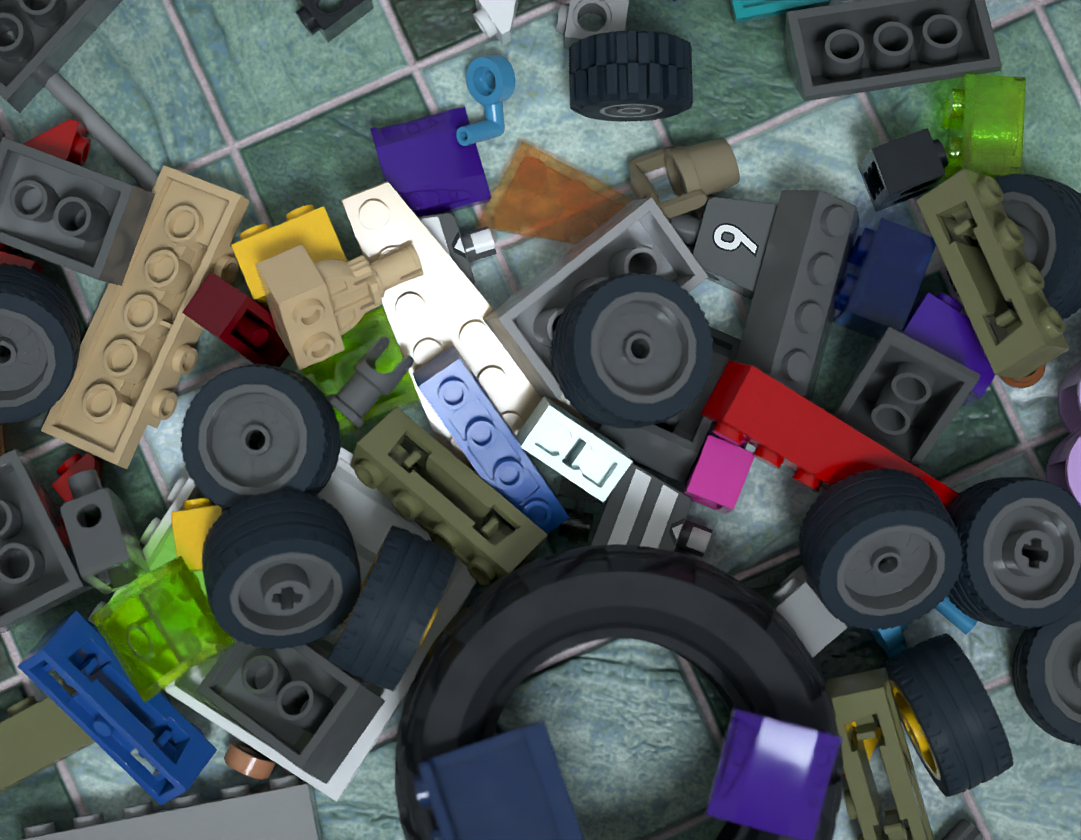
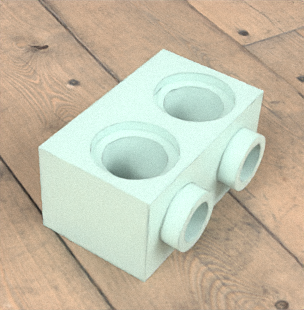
[516,396,632,502]

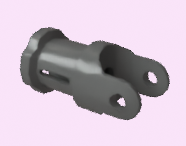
[326,336,414,429]

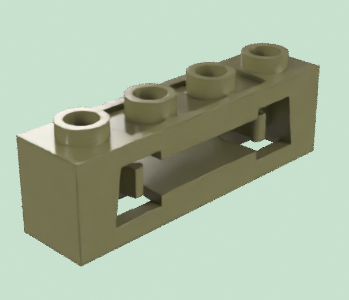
[916,169,1070,379]
[350,406,548,586]
[826,667,934,840]

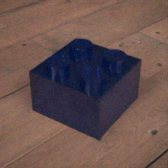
[833,218,936,340]

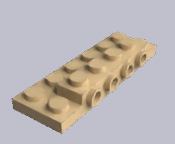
[41,165,250,469]

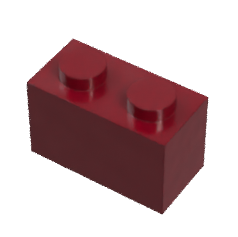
[182,272,289,367]

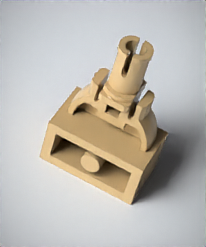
[255,244,424,370]

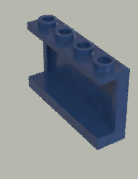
[412,719,584,840]

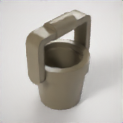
[628,138,740,219]

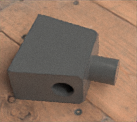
[60,470,152,595]

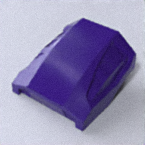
[370,107,492,217]
[706,709,842,840]

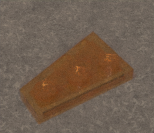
[476,141,633,245]

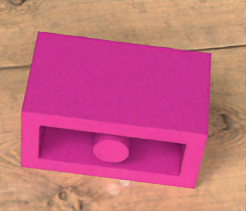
[682,435,754,514]

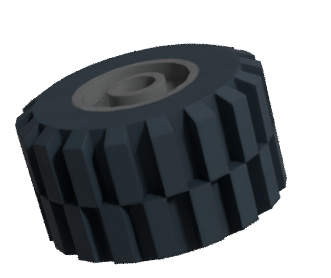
[569,30,693,122]

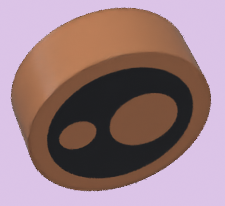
[224,741,276,780]

